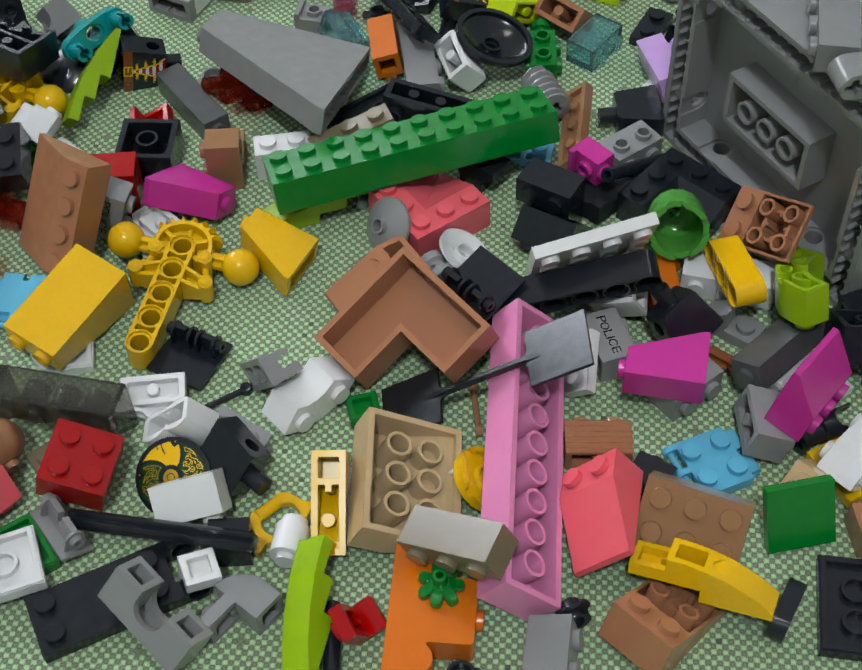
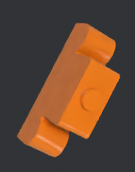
[380,542,485,670]

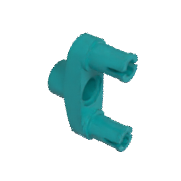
[61,6,134,62]

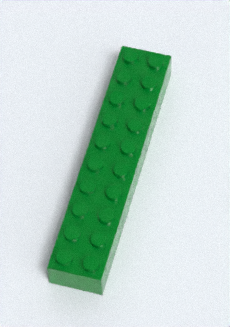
[262,86,560,215]

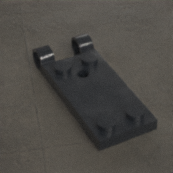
[24,541,213,664]

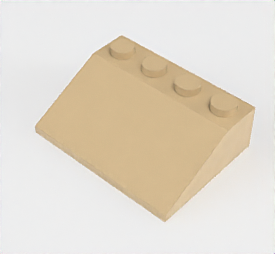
[347,406,462,553]

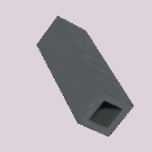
[156,63,230,140]
[731,316,825,389]

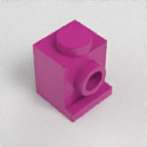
[567,137,614,186]

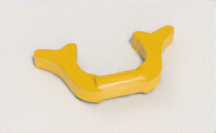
[250,492,311,558]

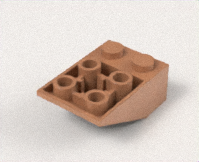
[718,185,816,264]
[325,234,433,312]
[598,579,727,670]

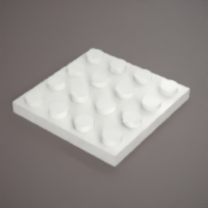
[524,211,660,276]

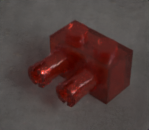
[201,67,273,112]

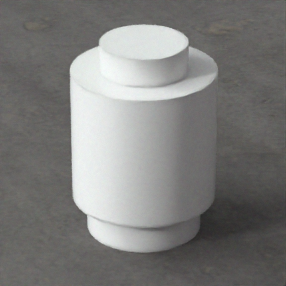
[269,513,310,568]

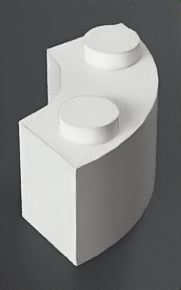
[10,102,63,147]
[261,356,355,435]
[816,413,862,491]

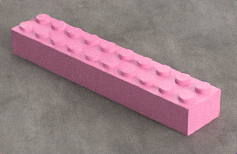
[476,298,564,622]

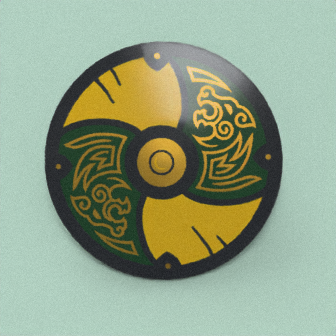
[136,437,211,512]

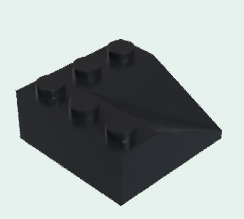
[616,147,742,238]

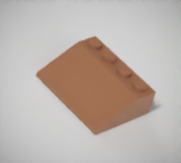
[19,133,112,273]

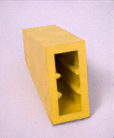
[239,208,319,297]

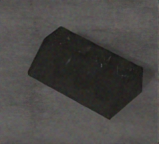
[0,364,138,435]

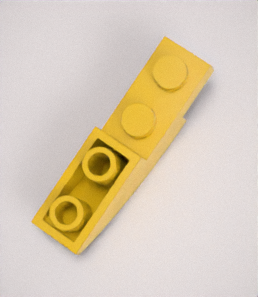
[628,537,780,622]

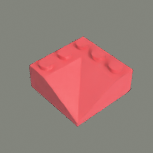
[368,173,490,257]

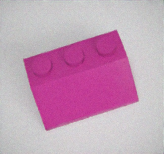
[764,327,852,442]

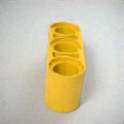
[704,235,767,308]

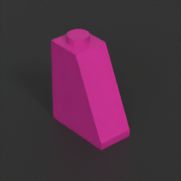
[142,163,236,220]
[617,332,711,404]

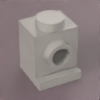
[293,0,334,36]

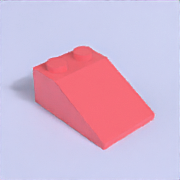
[559,448,644,578]

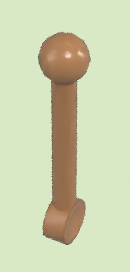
[467,384,483,437]

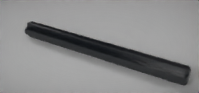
[68,508,258,553]

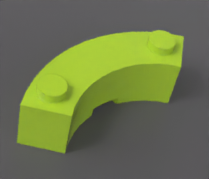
[775,247,829,330]

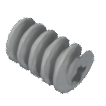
[521,65,571,119]

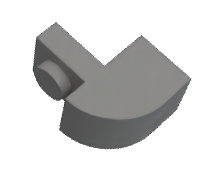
[200,574,284,644]

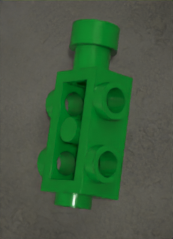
[524,18,562,79]

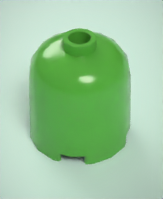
[648,189,710,260]

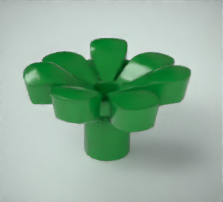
[418,564,465,609]

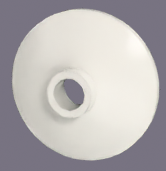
[439,228,486,268]

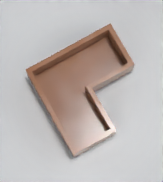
[314,246,500,389]

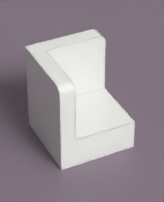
[177,547,222,599]

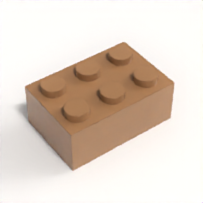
[635,470,757,563]

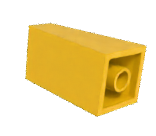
[3,243,135,371]

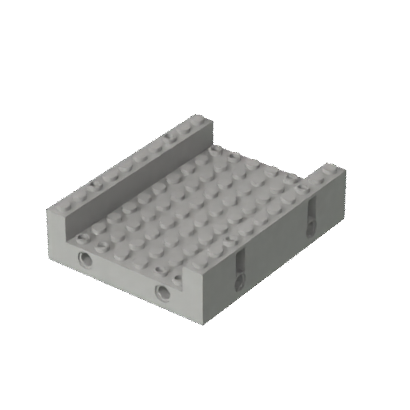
[663,0,862,307]

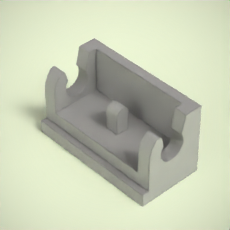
[239,348,303,392]

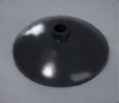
[456,8,533,68]
[40,42,118,94]

